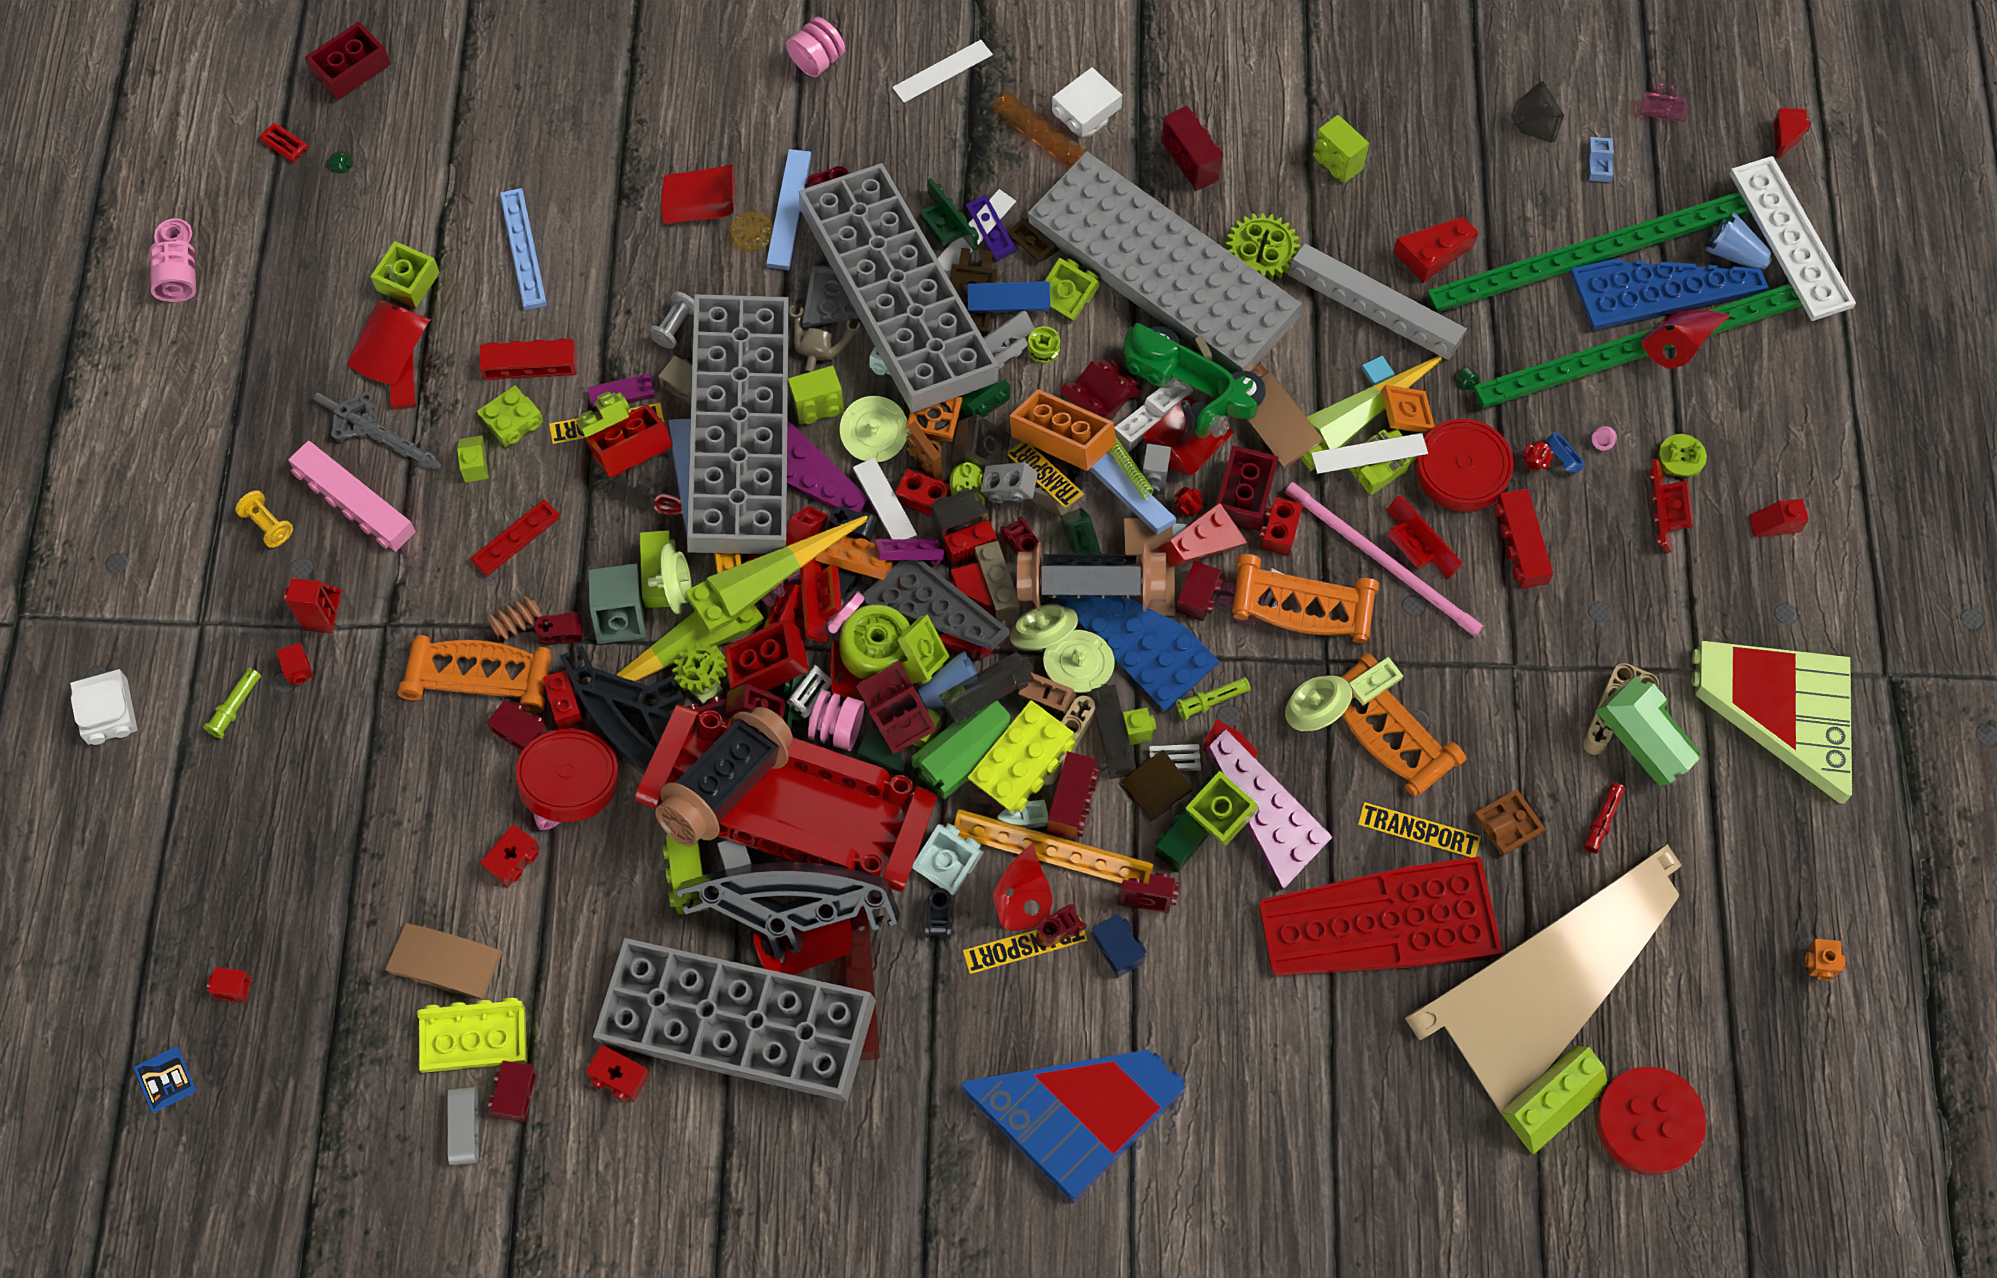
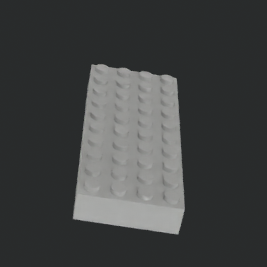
[593,938,876,1102]

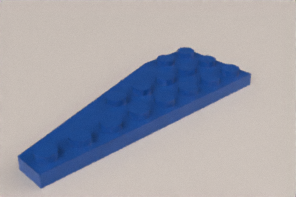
[1570,259,1769,331]
[1055,595,1220,713]

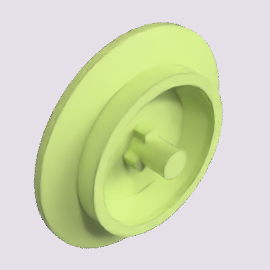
[840,396,908,463]
[648,544,692,614]
[1010,604,1078,650]
[1043,630,1114,693]
[1285,676,1352,731]

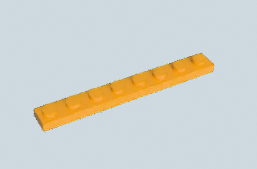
[954,809,1153,884]

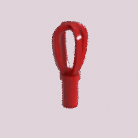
[654,493,682,515]

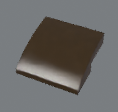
[1007,218,1060,263]
[1122,750,1193,821]

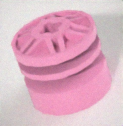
[786,17,845,77]
[808,690,865,751]

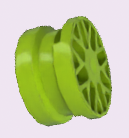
[1028,326,1060,364]

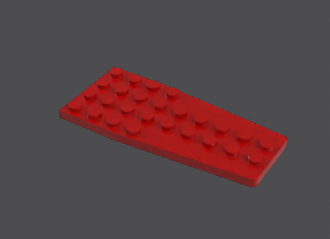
[1259,856,1503,976]

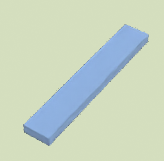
[766,149,812,270]
[500,188,547,311]
[668,419,691,538]
[1089,453,1176,534]

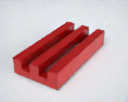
[259,122,309,163]

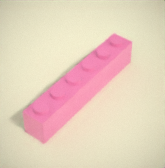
[288,440,415,552]

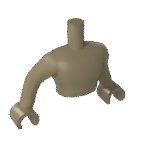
[789,305,862,373]

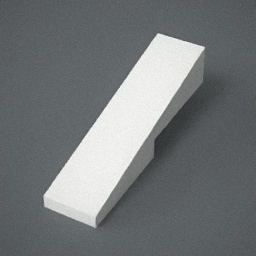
[1114,378,1194,453]
[853,457,917,539]

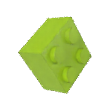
[1313,115,1369,184]
[370,241,440,308]
[788,366,844,425]
[1186,771,1259,847]

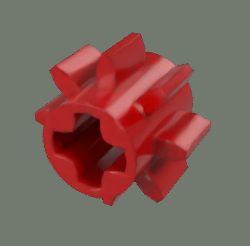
[1522,441,1554,471]
[1173,487,1203,516]

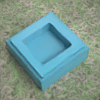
[1362,356,1394,386]

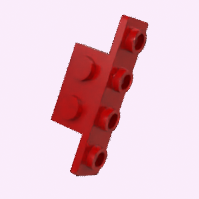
[1649,459,1694,553]
[1387,495,1462,579]
[800,557,842,643]

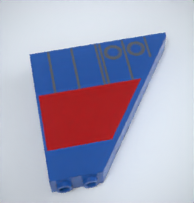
[962,1050,1186,1203]

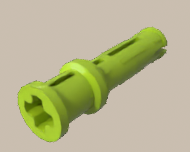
[203,668,261,739]
[1176,677,1251,721]

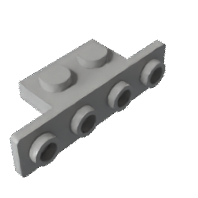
[983,311,1035,369]

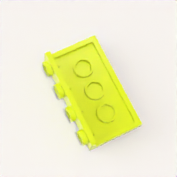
[968,700,1076,815]
[417,998,527,1073]

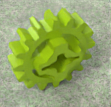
[672,642,727,694]

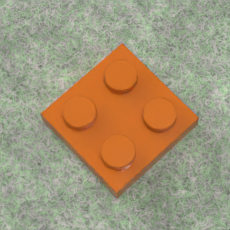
[1381,385,1435,434]

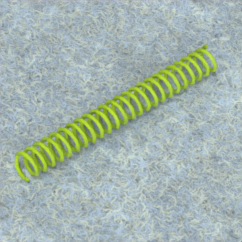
[1109,436,1154,500]

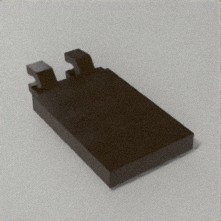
[949,248,997,335]

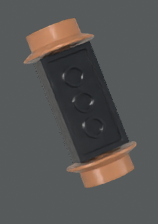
[1017,542,1166,612]
[655,707,793,846]

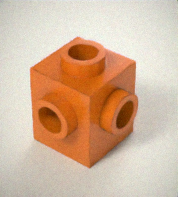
[1805,939,1846,981]

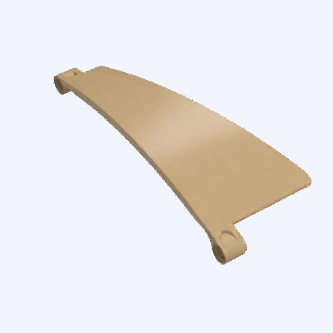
[1405,844,1682,1113]

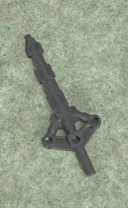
[313,392,443,471]

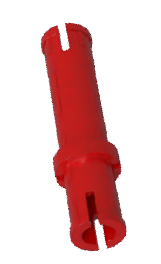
[1583,782,1626,854]

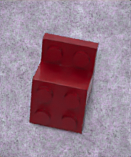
[1059,360,1143,420]
[856,660,937,754]

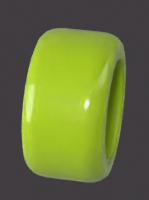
[839,604,910,680]

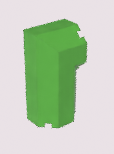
[1596,676,1701,787]
[911,700,1010,800]

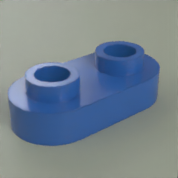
[1546,432,1585,473]

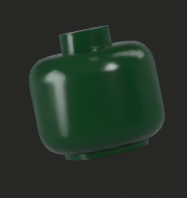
[328,152,353,173]
[1454,367,1480,390]

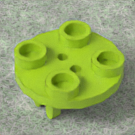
[1658,434,1707,478]
[949,462,988,510]

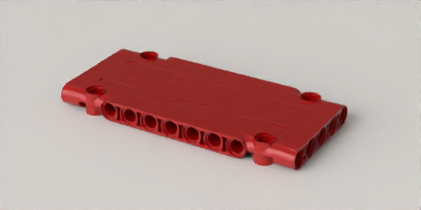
[635,704,939,893]

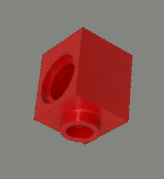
[277,643,314,685]
[207,967,252,1003]

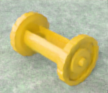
[235,491,293,548]

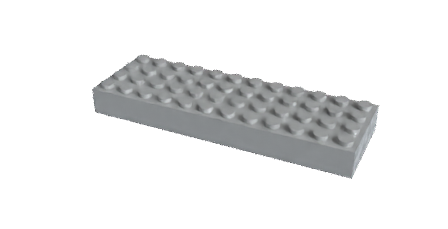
[1028,151,1302,374]
[799,163,999,413]
[687,294,788,554]

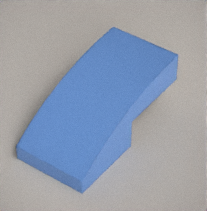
[1588,137,1614,182]

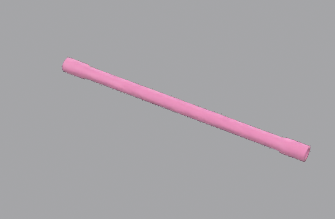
[1285,482,1484,637]

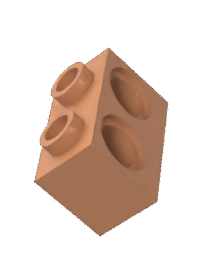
[1018,671,1076,716]

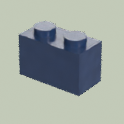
[1091,914,1146,978]

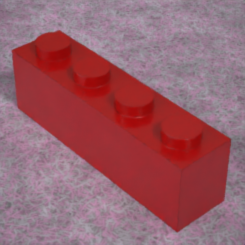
[479,338,577,380]
[1494,489,1553,589]

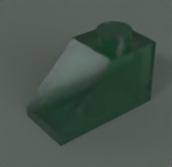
[1060,508,1102,554]
[857,727,905,777]

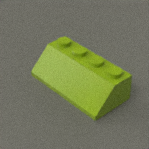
[1501,1046,1608,1154]

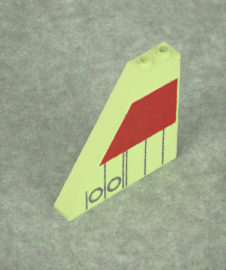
[1692,641,1852,804]

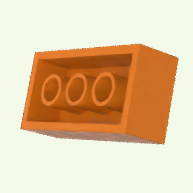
[1009,389,1116,471]

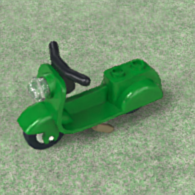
[1123,323,1265,447]

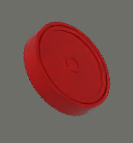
[1415,419,1514,512]
[516,729,618,822]
[1596,1066,1706,1176]

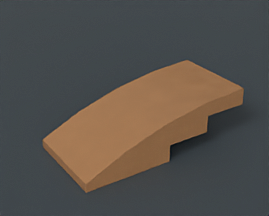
[1246,372,1323,469]
[1124,518,1175,618]
[385,923,503,1000]

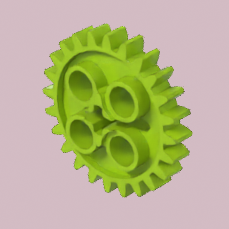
[1225,213,1300,281]

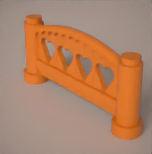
[1232,554,1379,644]
[397,635,552,713]
[1341,653,1467,797]

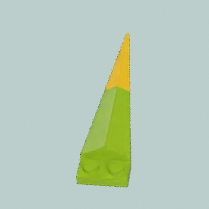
[1300,356,1442,471]
[685,516,868,634]
[616,605,766,682]

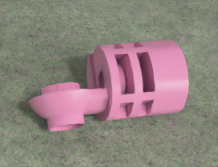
[149,218,196,302]

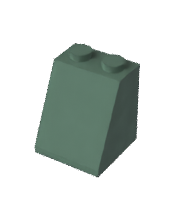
[589,564,646,644]

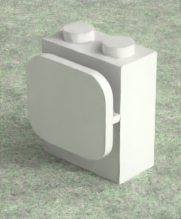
[1052,67,1122,138]
[70,669,138,745]

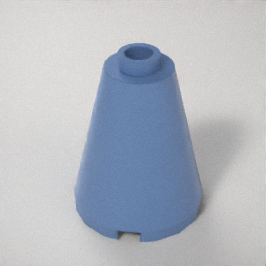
[1705,212,1772,270]
[918,651,987,710]

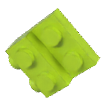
[1045,258,1101,321]
[477,385,544,447]
[576,392,630,437]
[897,614,950,685]

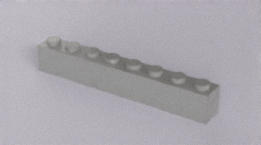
[1288,244,1467,360]

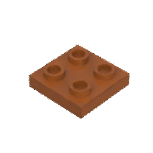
[906,421,943,480]
[1474,789,1546,857]

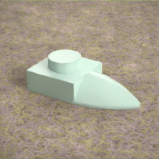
[998,800,1049,829]

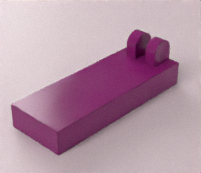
[588,373,655,412]
[874,539,944,566]

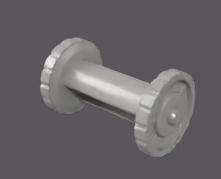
[648,291,694,349]

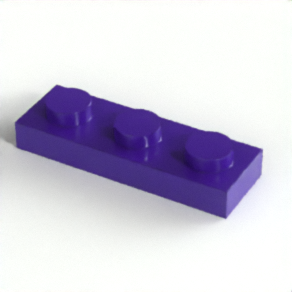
[966,194,1016,261]

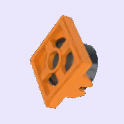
[906,397,962,443]

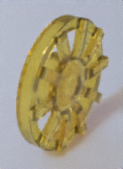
[730,211,773,250]

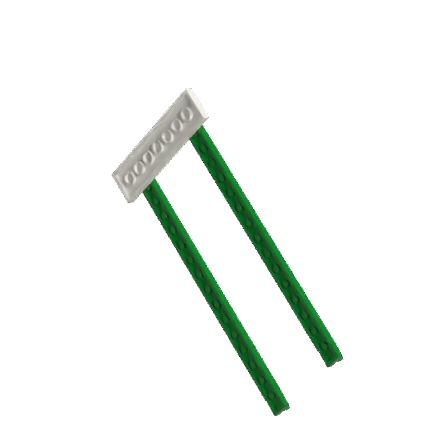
[1427,156,1856,408]

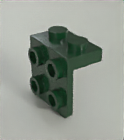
[958,379,1011,424]

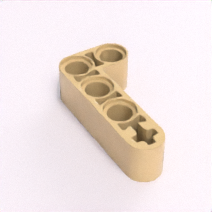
[1583,663,1659,755]
[1043,696,1095,785]

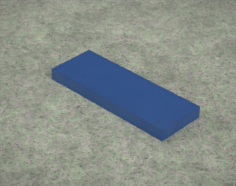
[968,281,1050,313]

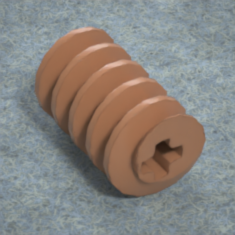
[487,596,542,641]

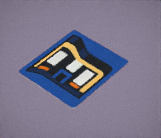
[134,1046,196,1113]

